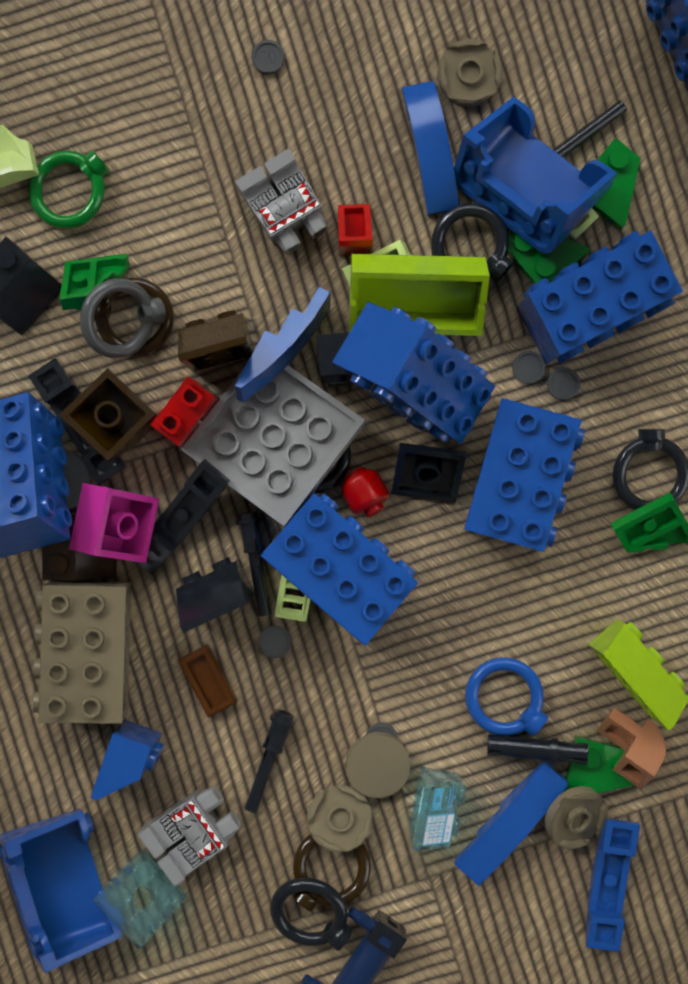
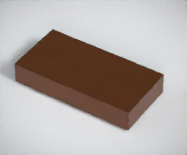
[178,644,238,718]

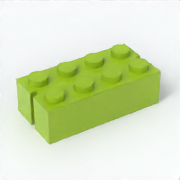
[349,254,490,336]

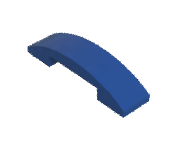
[402,81,459,216]
[586,818,640,952]

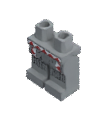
[235,148,327,255]
[137,786,241,887]

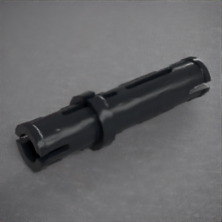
[487,734,588,765]

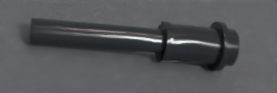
[236,511,272,617]
[245,709,295,813]

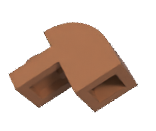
[597,708,666,790]

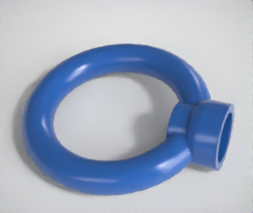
[465,657,548,737]

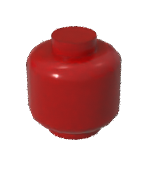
[341,467,389,518]

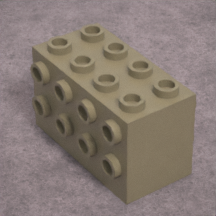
[33,580,132,724]

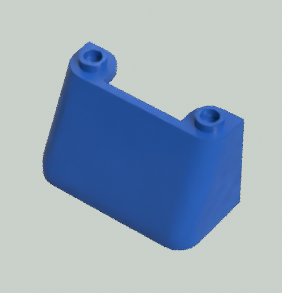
[454,97,617,253]
[0,809,123,973]

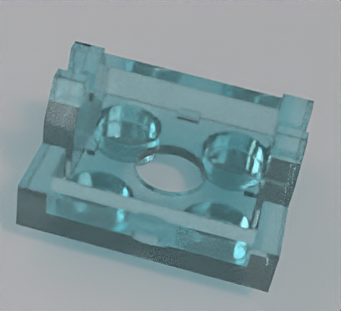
[93,849,187,949]

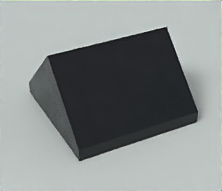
[391,442,467,503]

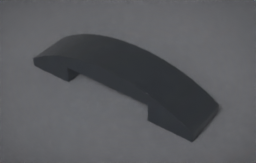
[28,358,127,485]
[137,459,230,575]

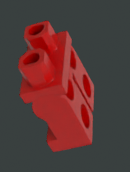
[151,376,220,447]

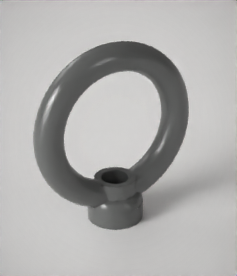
[80,278,166,358]

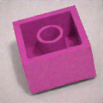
[69,483,159,563]

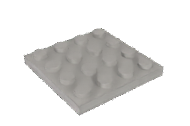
[180,365,366,527]

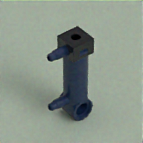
[302,907,407,984]

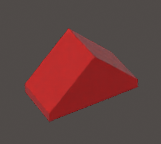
[338,204,373,256]

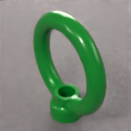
[28,150,110,229]

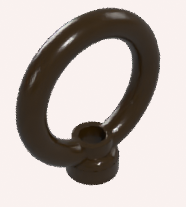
[94,278,174,356]
[292,834,371,912]

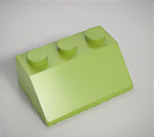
[588,619,688,731]

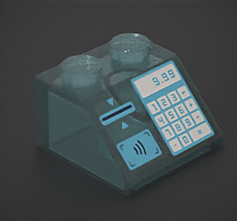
[409,766,466,851]

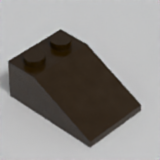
[178,310,254,372]

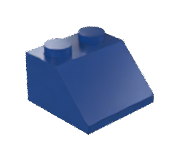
[90,720,164,800]

